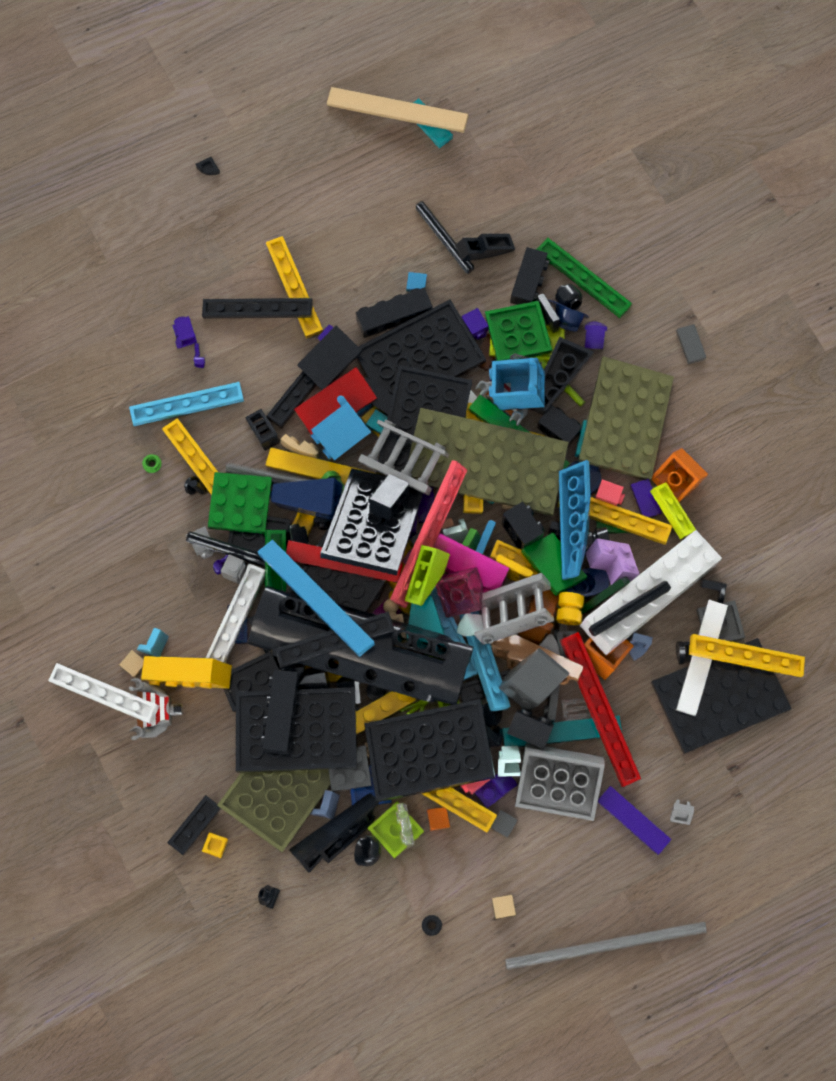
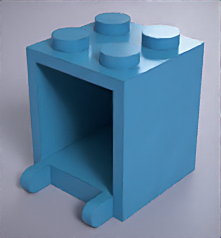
[489,358,545,410]
[311,396,371,460]

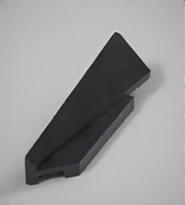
[290,793,379,873]

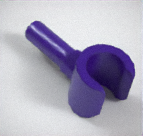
[194,343,205,368]
[213,555,228,575]

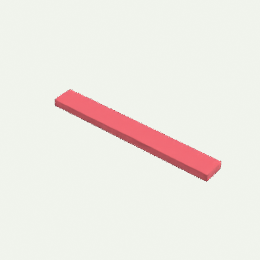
[390,460,467,608]

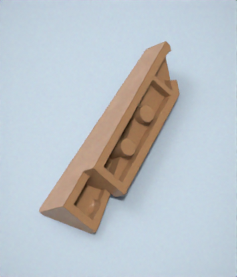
[492,634,583,685]

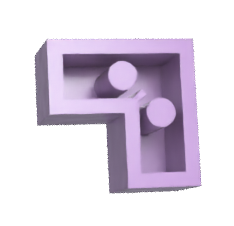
[585,538,639,585]

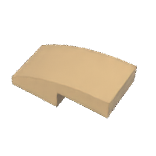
[281,434,319,459]

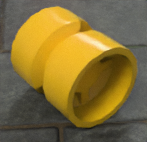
[556,592,584,625]

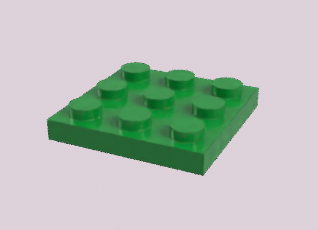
[485,301,552,361]
[208,472,272,534]

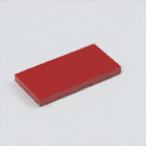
[294,367,377,435]

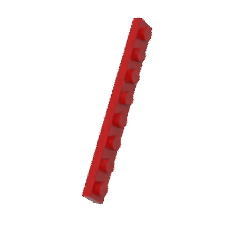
[559,632,641,787]

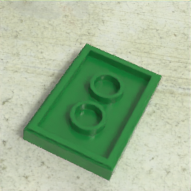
[522,533,587,596]

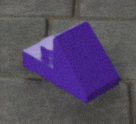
[474,774,518,809]

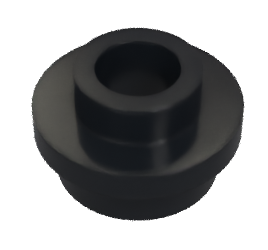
[422,915,442,936]

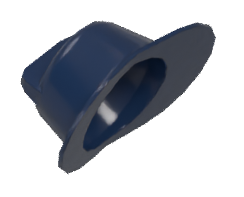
[548,300,589,332]
[567,568,610,600]

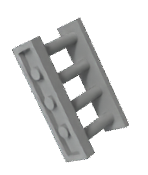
[358,420,449,496]
[472,573,554,645]

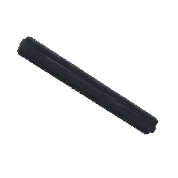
[416,201,474,274]
[186,531,265,567]
[589,581,671,636]

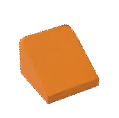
[427,808,450,831]

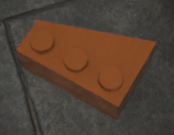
[517,589,559,645]

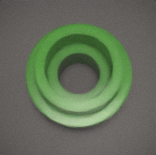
[142,454,162,473]

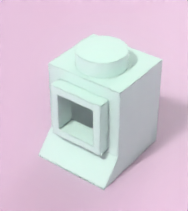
[498,746,521,777]

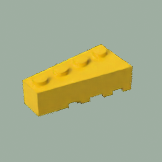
[141,656,232,689]

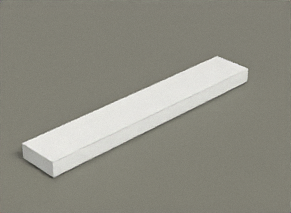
[206,563,265,663]
[676,600,728,716]
[48,663,159,724]

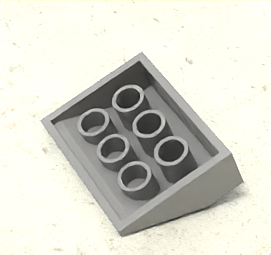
[515,743,605,821]

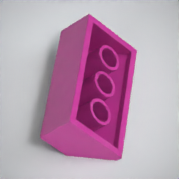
[433,534,509,593]

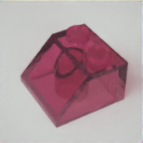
[436,567,483,618]

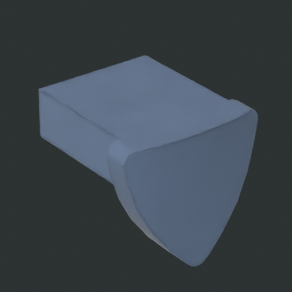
[627,633,653,661]
[310,790,340,819]

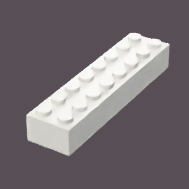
[580,530,722,655]

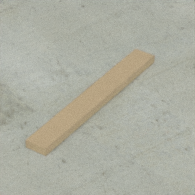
[327,87,469,133]

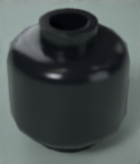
[555,284,583,310]

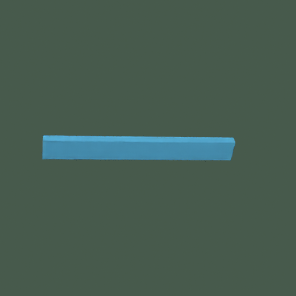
[257,540,375,657]

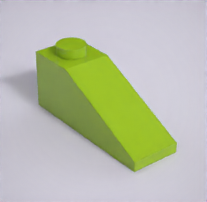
[405,545,450,606]

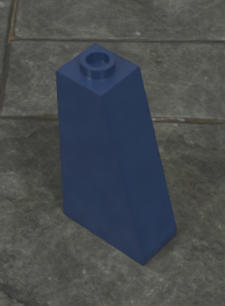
[270,478,343,520]

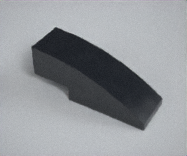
[455,234,515,261]

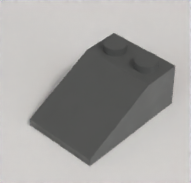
[499,648,569,711]

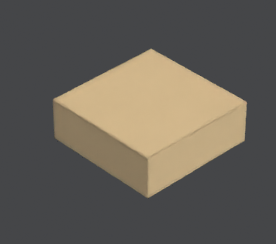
[119,650,144,678]
[492,895,516,919]

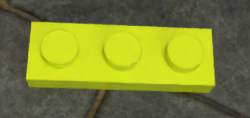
[650,482,696,539]

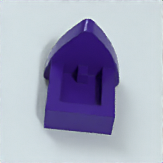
[584,321,607,349]

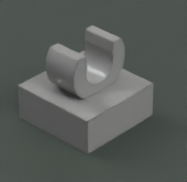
[670,800,694,825]

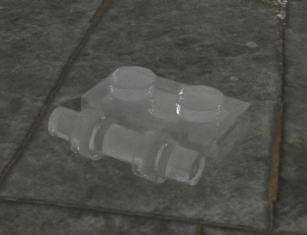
[396,803,415,848]

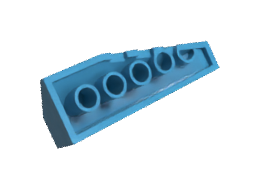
[559,460,590,580]

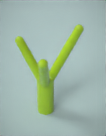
[399,700,429,715]

